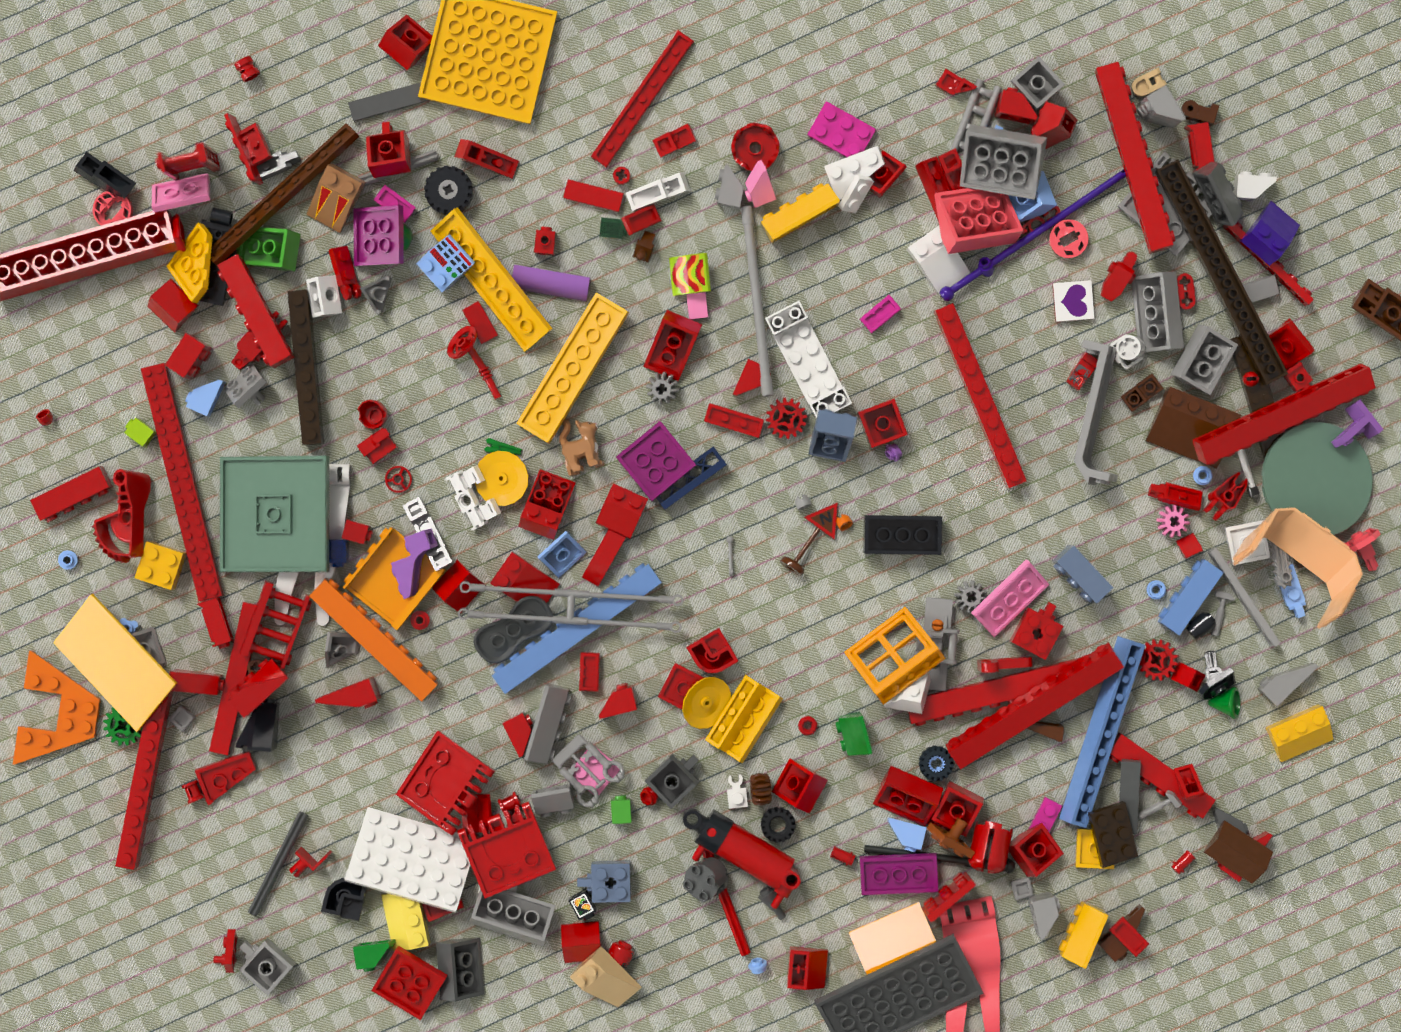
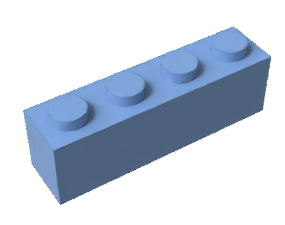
[1158,559,1224,636]

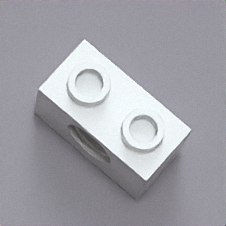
[306,275,342,318]

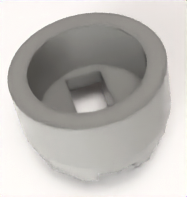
[795,494,812,510]

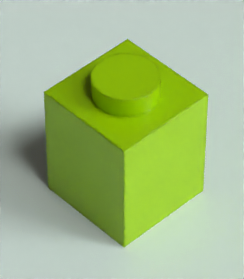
[124,418,156,447]

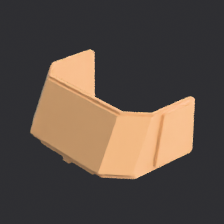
[1233,508,1363,629]

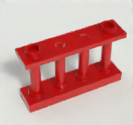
[155,142,221,180]
[239,580,312,669]

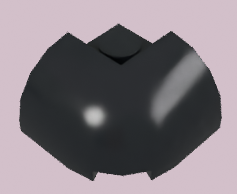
[321,878,367,922]

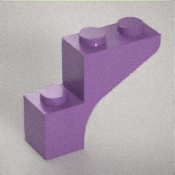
[391,528,438,599]

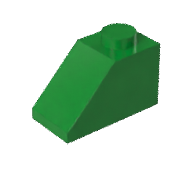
[353,939,396,972]

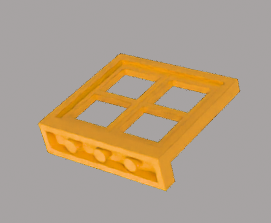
[844,607,946,705]

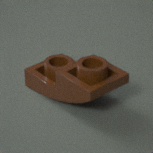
[1121,373,1164,412]

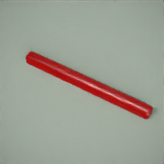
[703,850,751,956]

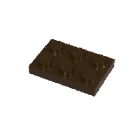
[1088,801,1138,868]

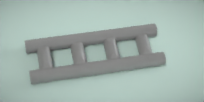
[950,79,1002,153]

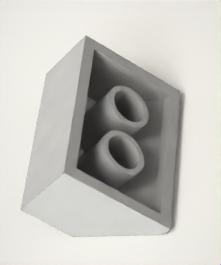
[1137,85,1186,128]
[1171,324,1238,395]

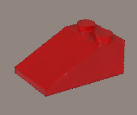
[643,310,702,382]
[490,551,560,603]
[315,676,381,709]

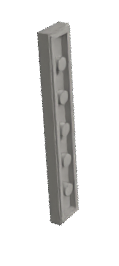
[1207,547,1281,647]

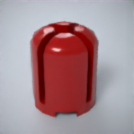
[968,821,1013,874]

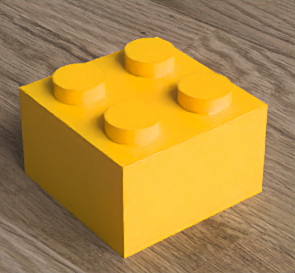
[134,541,187,590]

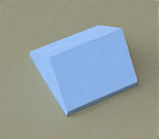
[537,530,587,578]

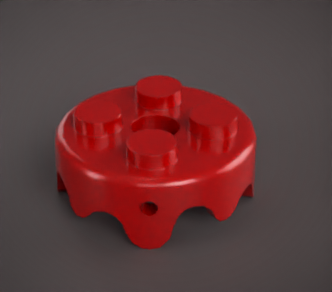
[731,123,779,172]

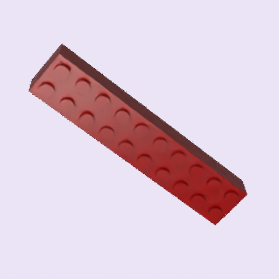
[0,210,178,301]

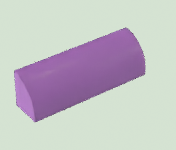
[512,265,591,302]

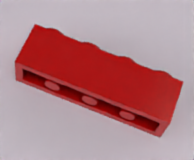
[30,466,113,523]

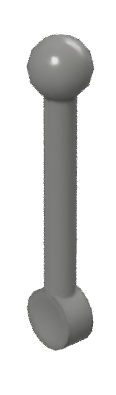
[726,536,734,576]

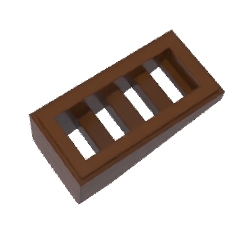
[1027,721,1064,742]

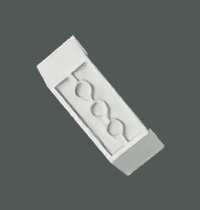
[765,301,852,418]

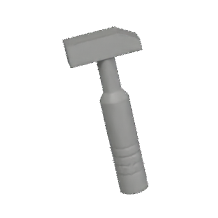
[1211,590,1234,636]
[1138,790,1182,820]

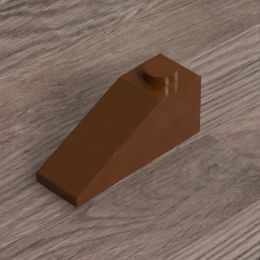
[1097,904,1145,962]

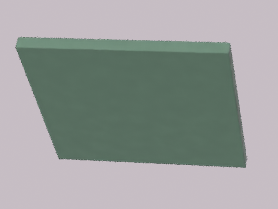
[220,456,329,572]

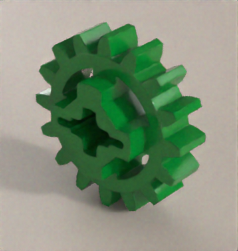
[103,707,143,746]

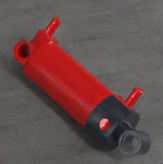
[683,808,801,909]

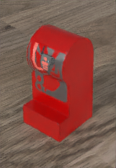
[1066,352,1098,391]

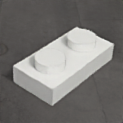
[838,174,874,213]

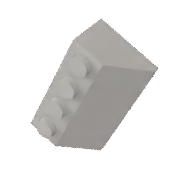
[1132,272,1184,353]
[524,683,572,764]
[470,889,556,946]

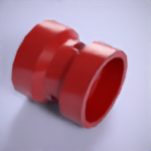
[234,56,260,82]

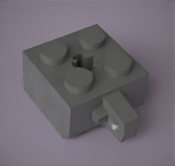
[645,753,699,809]

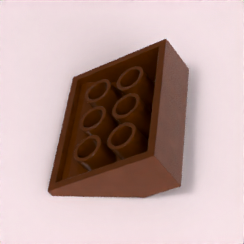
[1145,387,1242,469]

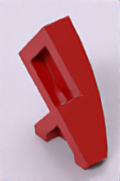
[935,69,977,96]

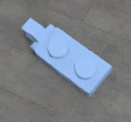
[1275,564,1306,618]

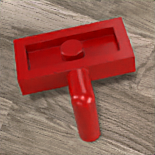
[213,929,238,973]

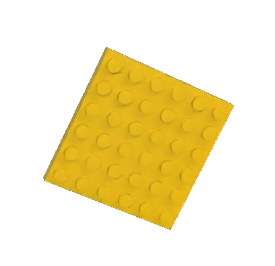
[418,0,558,125]

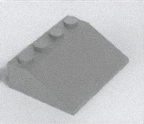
[960,124,1047,200]

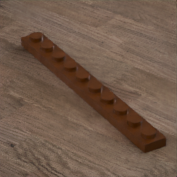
[211,123,359,267]

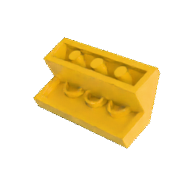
[705,675,783,763]

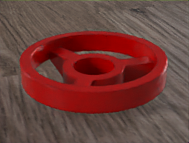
[385,466,412,493]

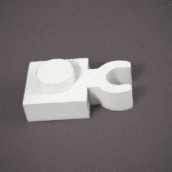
[727,774,748,809]

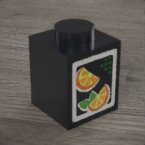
[568,889,597,921]

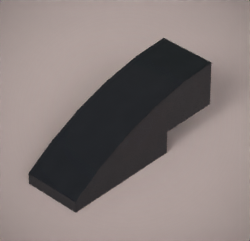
[73,152,136,198]

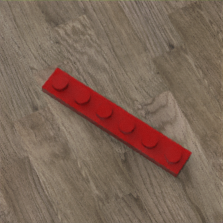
[1222,222,1314,306]

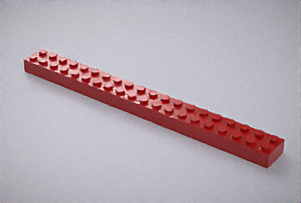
[141,363,224,602]

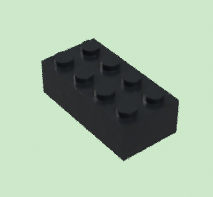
[863,515,942,555]

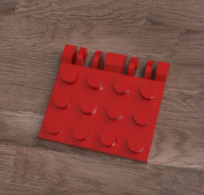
[396,731,495,836]
[457,801,556,898]

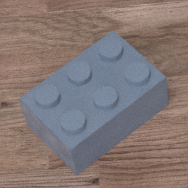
[808,409,857,462]
[1052,545,1113,604]

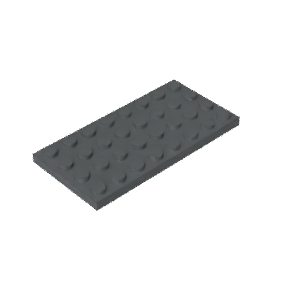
[814,934,984,1032]

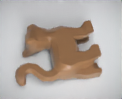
[559,418,605,476]

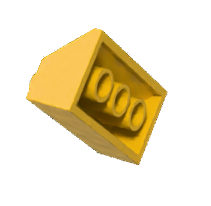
[760,183,840,243]

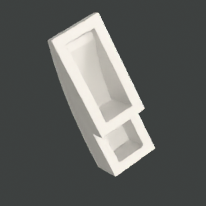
[626,173,691,211]

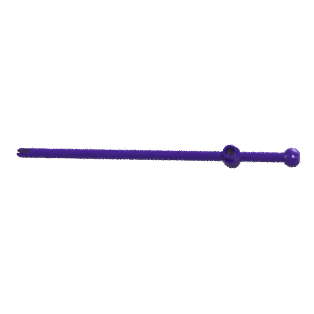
[939,169,1126,301]

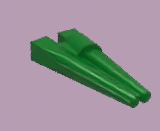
[484,438,522,455]

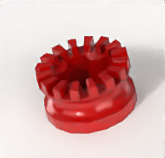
[613,167,630,185]

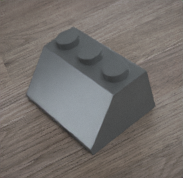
[1192,162,1244,226]
[436,937,484,1002]

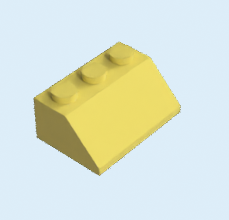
[381,893,431,951]

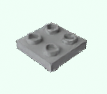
[224,363,267,409]

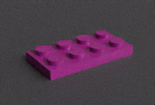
[860,853,938,895]

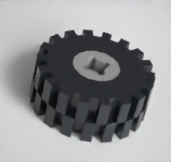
[424,165,474,215]

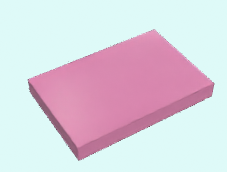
[152,173,210,212]

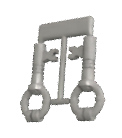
[552,734,625,808]

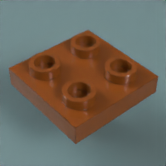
[926,818,975,858]

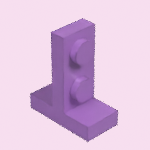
[1331,399,1384,448]

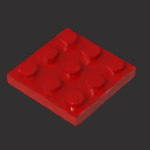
[922,871,976,923]
[371,945,448,1020]

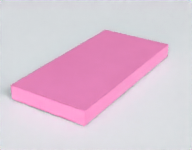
[971,559,1049,638]

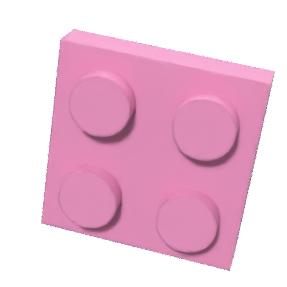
[573,744,620,795]

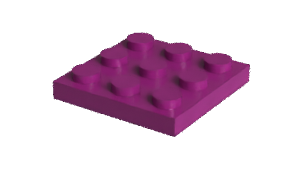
[353,205,404,266]
[616,421,697,502]

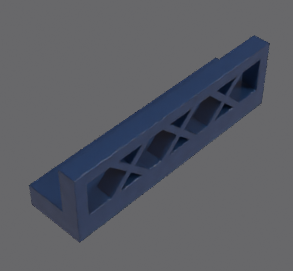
[657,446,727,510]

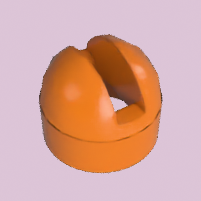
[836,514,853,531]

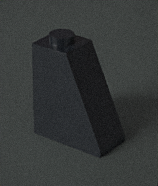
[236,698,280,752]

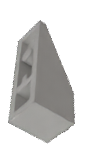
[1257,663,1319,706]

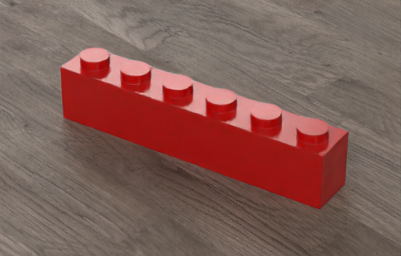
[217,254,295,368]
[1109,733,1216,819]

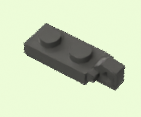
[246,150,301,185]

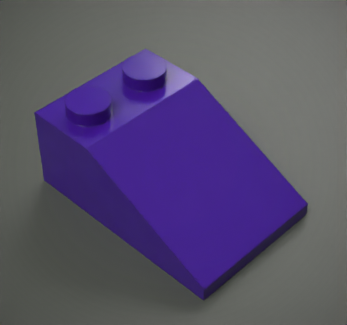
[1241,201,1300,266]

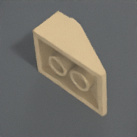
[570,946,641,1007]

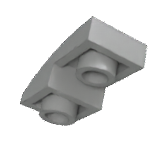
[1242,275,1280,302]

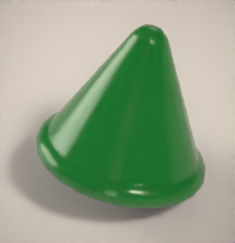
[1208,687,1240,719]

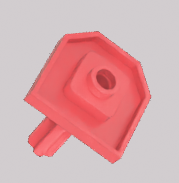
[1345,528,1381,571]

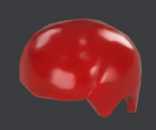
[357,400,387,429]

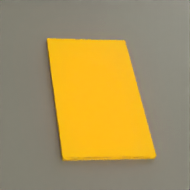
[53,594,177,732]

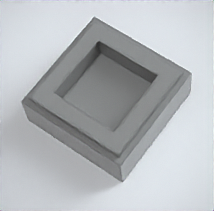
[168,705,196,732]
[1010,877,1034,900]

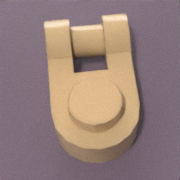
[1131,67,1167,97]

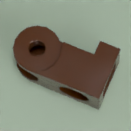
[1180,100,1220,126]

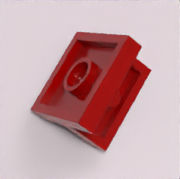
[1268,318,1315,369]

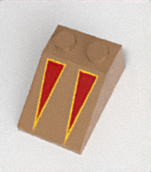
[306,164,366,233]

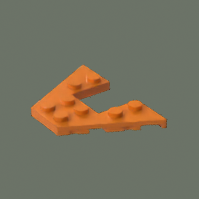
[13,650,101,765]

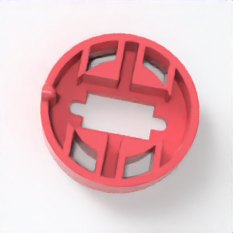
[93,191,133,226]
[1049,219,1088,258]

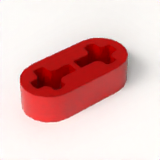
[1177,273,1196,310]

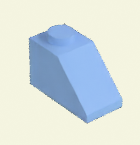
[185,380,226,417]
[887,817,927,852]

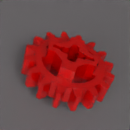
[765,398,807,439]
[1139,639,1179,681]

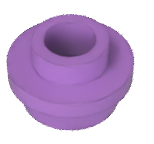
[885,443,902,462]

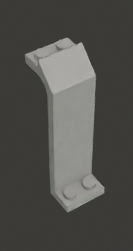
[1074,340,1118,485]

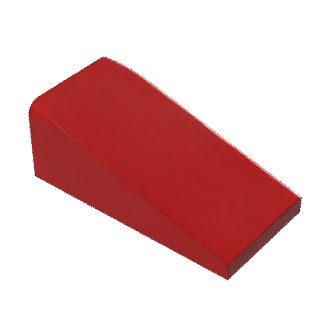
[462,301,498,344]

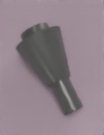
[758,886,786,920]

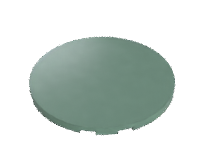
[1261,422,1372,535]

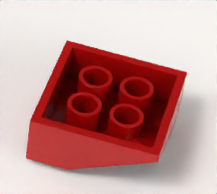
[228,658,288,718]

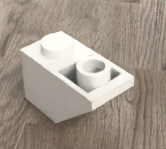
[1233,171,1277,201]

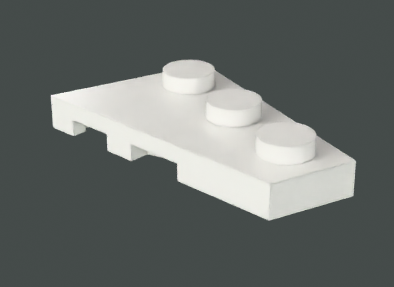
[824,145,885,200]

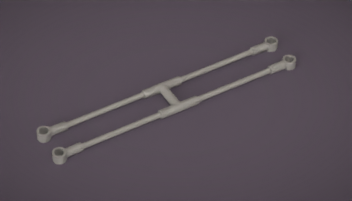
[458,581,684,633]

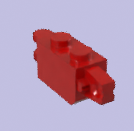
[231,311,288,370]

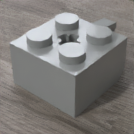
[239,938,296,996]

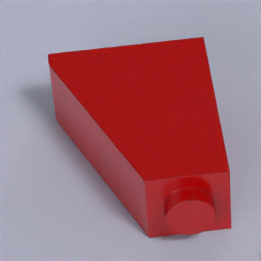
[169,669,225,695]

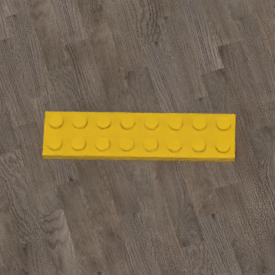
[430,207,552,352]
[516,293,629,444]

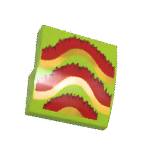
[669,253,711,296]

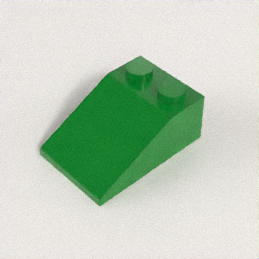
[835,711,873,756]

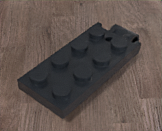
[200,207,236,306]

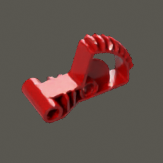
[91,469,151,563]

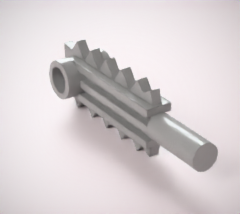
[1269,543,1293,589]

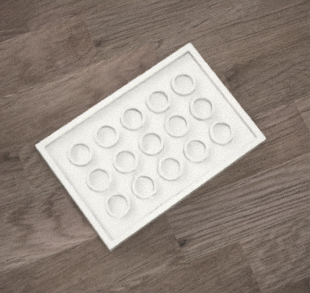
[345,807,472,913]

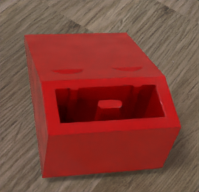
[518,469,576,540]

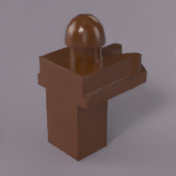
[632,231,656,263]

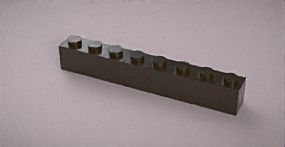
[287,289,325,445]

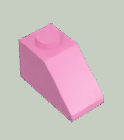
[744,160,776,208]

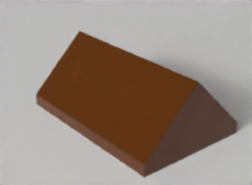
[1203,820,1273,884]

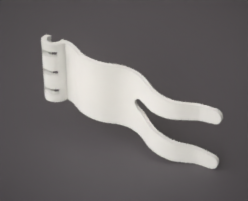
[274,464,351,626]

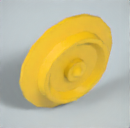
[475,451,529,506]
[682,677,731,729]

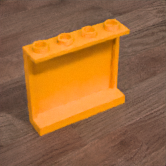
[343,527,446,630]

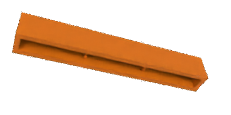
[309,578,438,702]

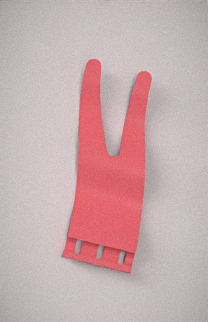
[940,896,1000,1032]

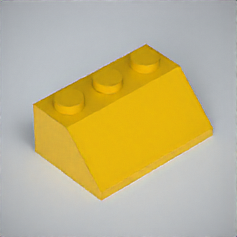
[1265,704,1334,762]
[1059,901,1109,969]

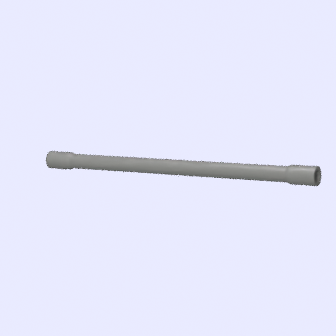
[741,206,774,397]

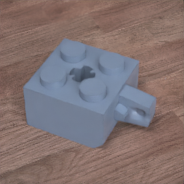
[577,860,631,903]

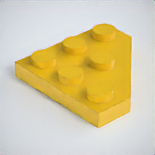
[166,222,212,303]

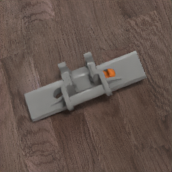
[914,597,960,691]

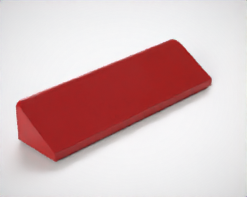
[915,156,951,222]

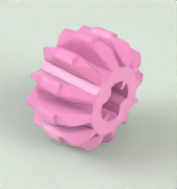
[1156,505,1190,538]

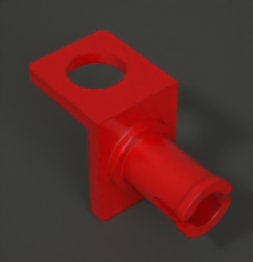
[289,847,332,878]

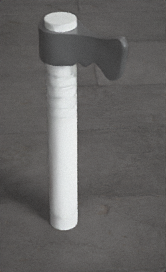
[1237,449,1259,498]

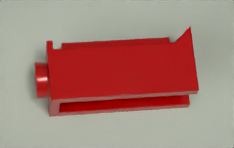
[1184,122,1214,172]
[197,597,234,649]

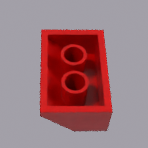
[873,766,943,826]

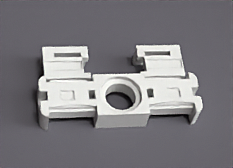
[446,465,501,530]

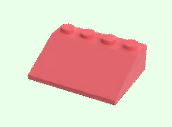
[934,188,1024,254]

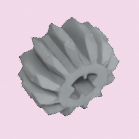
[646,372,679,405]
[954,580,986,613]

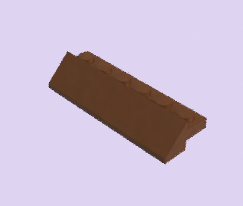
[1351,279,1401,341]

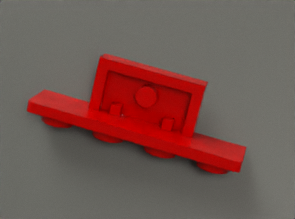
[224,113,272,185]

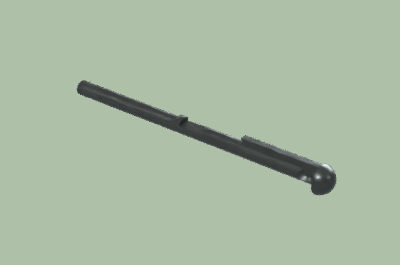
[864,845,1015,874]

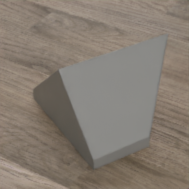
[360,276,392,315]
[325,631,359,668]

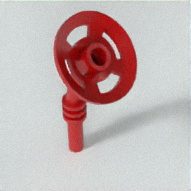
[447,326,502,400]

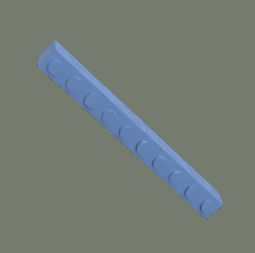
[492,563,662,694]
[1059,636,1145,828]

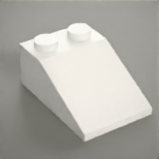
[906,226,970,296]

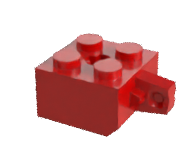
[366,121,411,178]
[1009,602,1064,660]

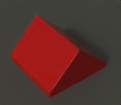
[870,150,907,199]
[147,279,199,333]
[432,559,486,613]
[561,921,601,963]

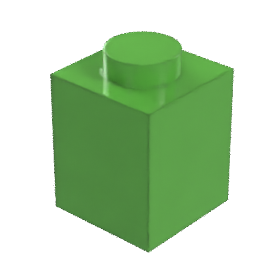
[611,795,632,824]

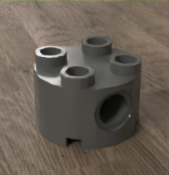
[683,857,729,902]

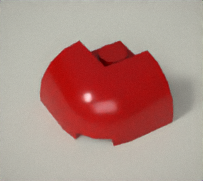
[686,628,738,673]

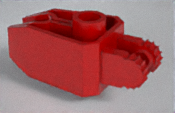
[1101,251,1137,302]
[1203,472,1248,521]

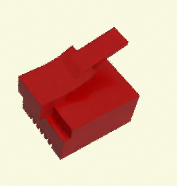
[357,428,398,464]

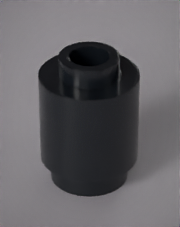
[1186,612,1215,640]

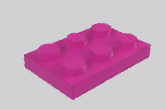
[807,101,876,158]

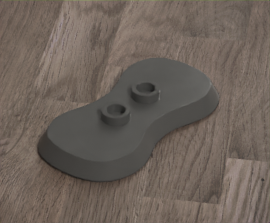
[473,596,553,664]

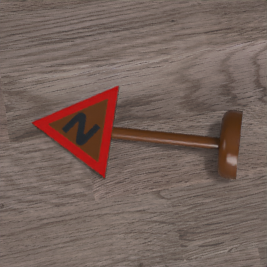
[780,502,838,577]

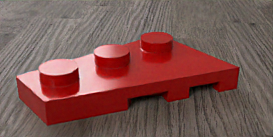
[195,750,256,806]

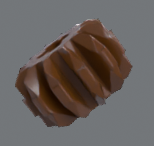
[750,773,772,806]

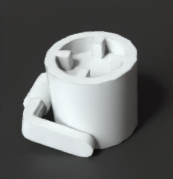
[1110,334,1145,370]

